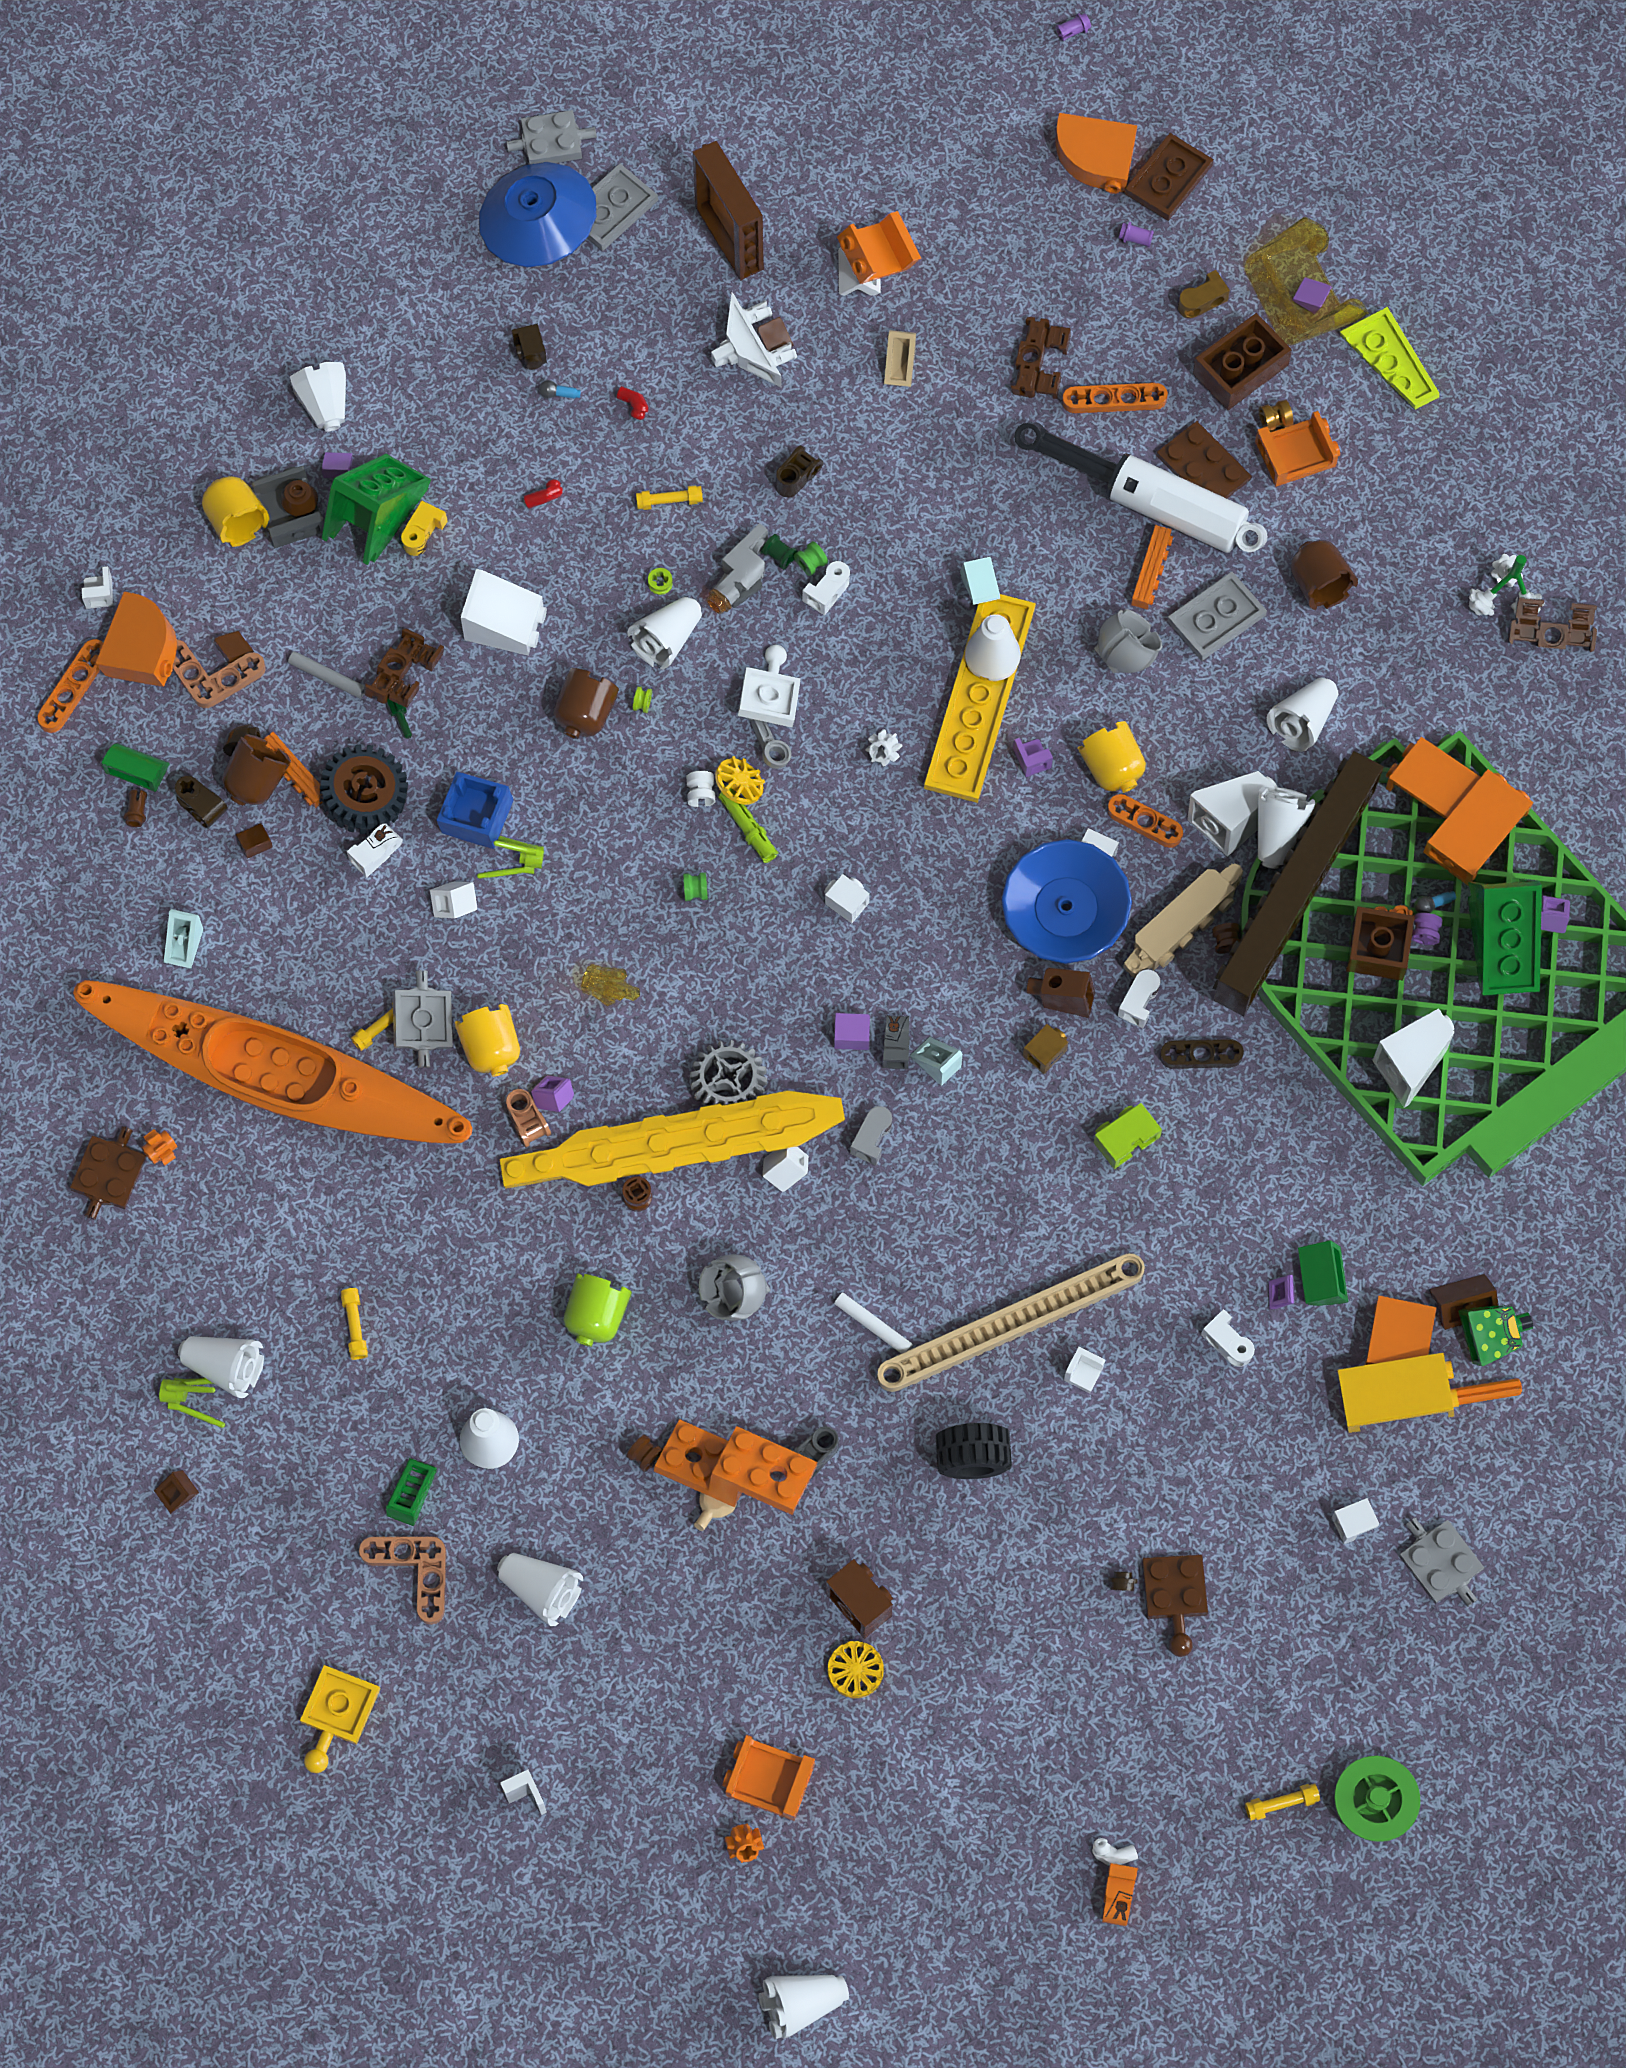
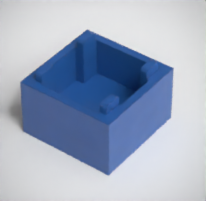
[436,771,514,849]

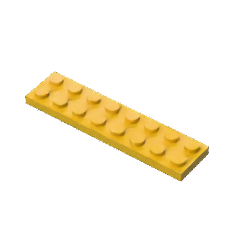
[924,594,1036,803]

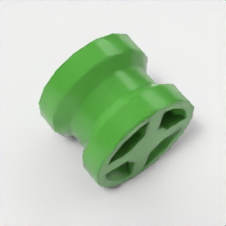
[794,541,828,576]
[683,872,708,901]

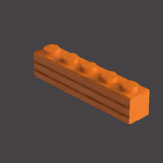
[1131,525,1174,610]
[265,732,323,808]

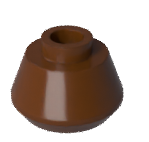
[281,480,318,516]

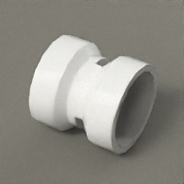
[686,771,715,807]

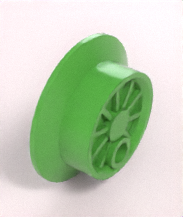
[1335,1756,1420,1842]

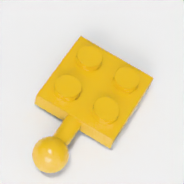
[300,1665,380,1773]

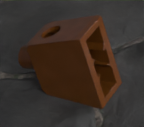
[1027,968,1095,1018]

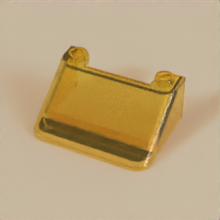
[1245,217,1369,345]

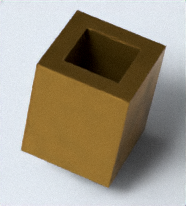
[1023,1024,1068,1074]

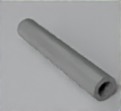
[288,651,365,699]

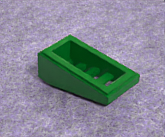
[386,1458,437,1526]

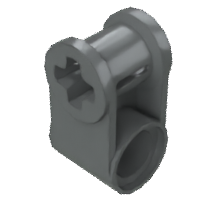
[793,1426,839,1480]

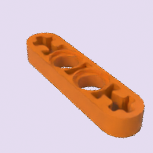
[1062,383,1168,413]
[38,639,104,733]

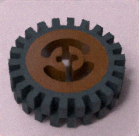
[319,744,408,834]

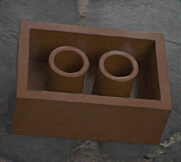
[1192,313,1292,411]

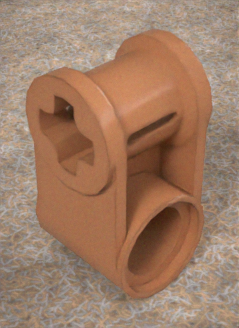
[506,1089,552,1148]

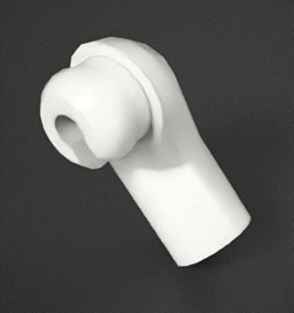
[1092,1838,1138,1866]

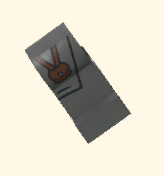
[882,1015,910,1069]

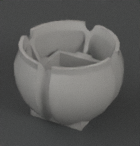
[1094,609,1162,673]
[699,1254,771,1321]

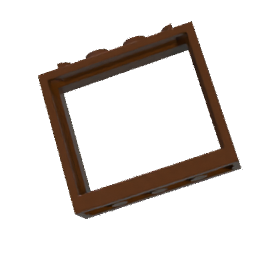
[692,141,764,281]

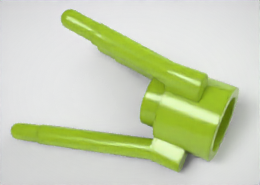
[477,836,544,879]
[159,1378,225,1428]

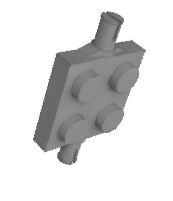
[506,110,597,164]
[393,970,453,1068]
[1400,1518,1484,1607]

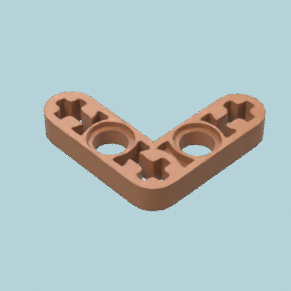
[172,640,266,708]
[359,1537,446,1625]

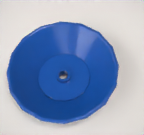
[479,162,597,268]
[1001,839,1132,964]

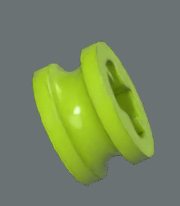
[648,568,673,595]
[633,686,652,713]

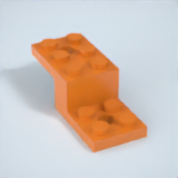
[654,1419,818,1515]

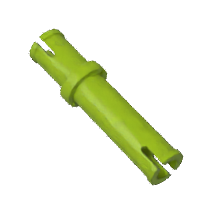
[718,788,778,863]

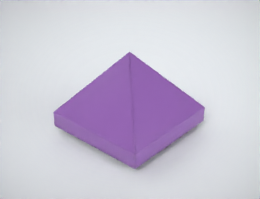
[1269,1275,1295,1309]

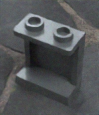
[252,466,324,549]

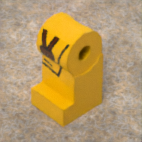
[401,501,448,556]

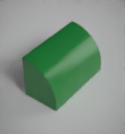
[101,743,170,792]
[1298,1240,1348,1306]

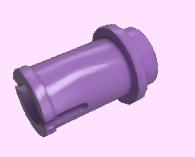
[1056,13,1091,41]
[1119,222,1154,247]

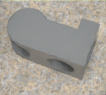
[850,1106,892,1166]

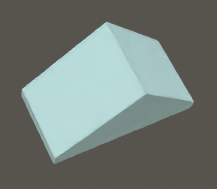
[960,557,1000,605]
[164,909,203,968]
[910,1037,963,1086]

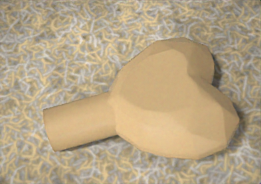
[694,1492,737,1531]

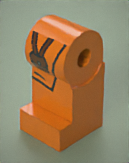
[1102,1863,1138,1926]

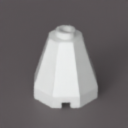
[290,362,346,432]

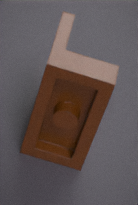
[1429,1274,1499,1330]

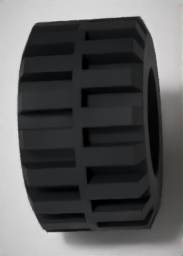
[935,1423,1012,1479]

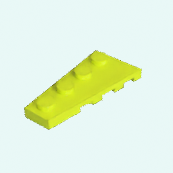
[1340,307,1439,410]

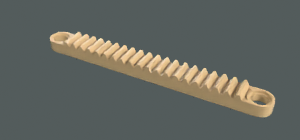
[877,1253,1145,1392]

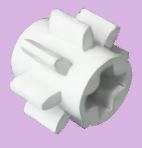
[865,729,902,766]

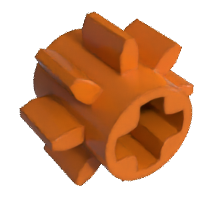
[141,1129,178,1166]
[725,1824,764,1863]

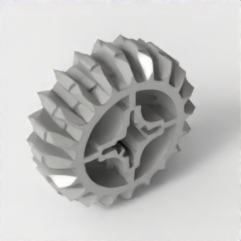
[690,1040,767,1107]

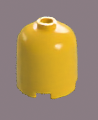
[202,476,269,547]
[1077,721,1146,793]
[454,1004,520,1077]

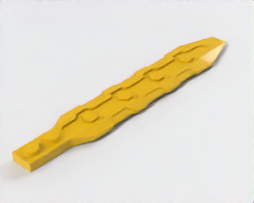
[500,1091,845,1189]

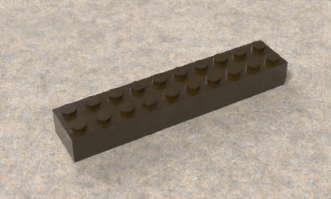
[1212,751,1384,1017]

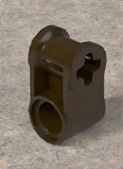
[776,445,823,498]
[175,776,228,829]

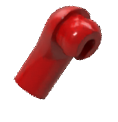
[617,386,649,420]
[524,479,563,508]

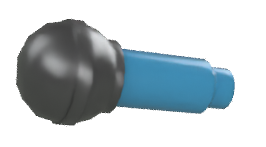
[539,380,581,399]
[1415,891,1456,913]

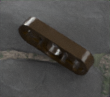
[1160,1039,1244,1069]

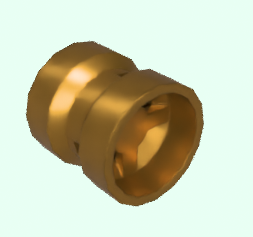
[1259,399,1293,432]

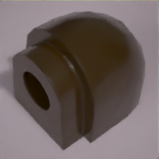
[223,724,261,757]

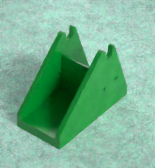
[322,454,431,565]
[1468,878,1542,995]

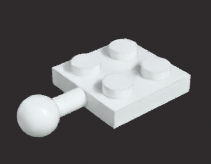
[738,645,801,727]

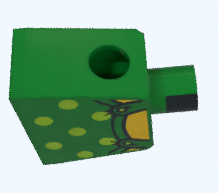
[1458,1305,1533,1366]

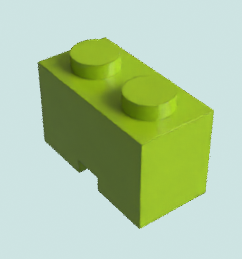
[1093,1103,1162,1169]

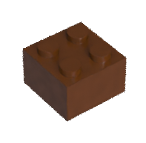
[1346,906,1415,981]
[826,1559,893,1639]

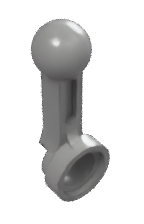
[745,717,791,769]

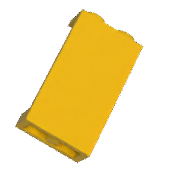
[1338,1353,1459,1433]

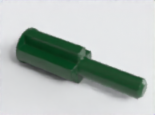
[386,695,412,739]

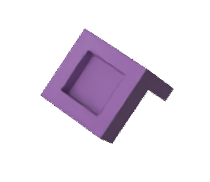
[1013,738,1053,777]
[834,1013,870,1050]

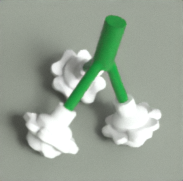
[1469,554,1545,616]

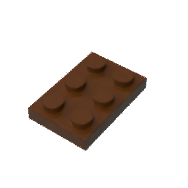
[1125,133,1214,221]
[1156,421,1252,499]

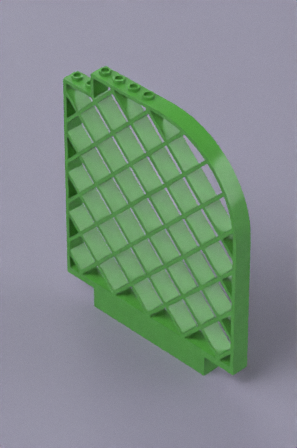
[1239,730,1626,1186]

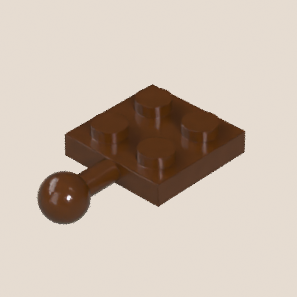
[1142,1555,1208,1657]

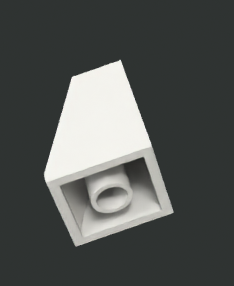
[461,569,547,655]
[1188,771,1277,857]
[1373,1008,1454,1108]

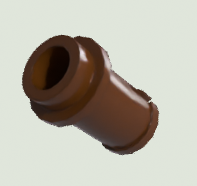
[124,789,147,827]

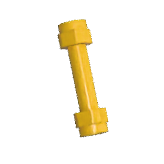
[636,485,703,510]
[350,1003,393,1051]
[341,1288,368,1360]
[1245,1783,1320,1821]

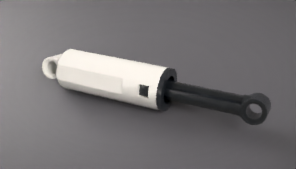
[1014,422,1267,553]

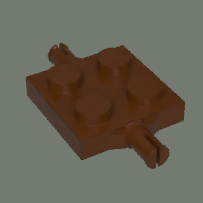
[70,1126,147,1220]

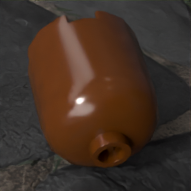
[1291,540,1358,610]
[553,668,619,739]
[222,734,291,806]

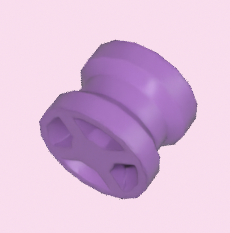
[1411,913,1442,945]

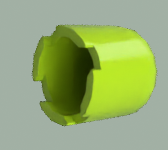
[564,1273,632,1347]

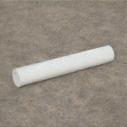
[834,1293,913,1354]

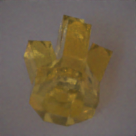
[581,964,640,1006]

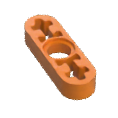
[1108,794,1183,848]

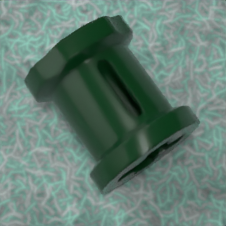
[761,534,798,570]

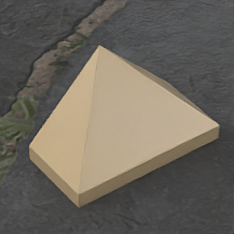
[884,330,916,387]

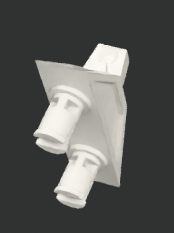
[711,292,797,387]

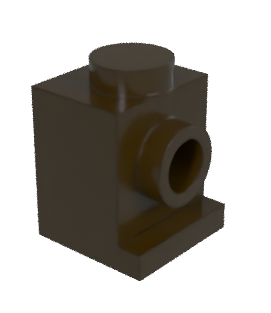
[512,323,547,370]

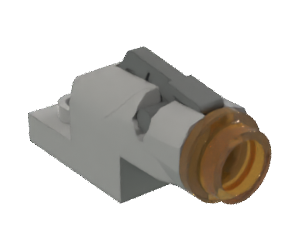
[706,523,768,614]

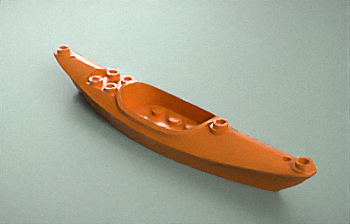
[73,980,472,1144]

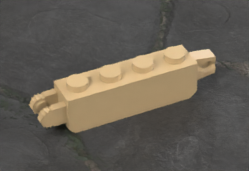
[1123,863,1243,978]

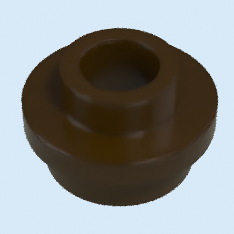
[1108,1571,1138,1591]

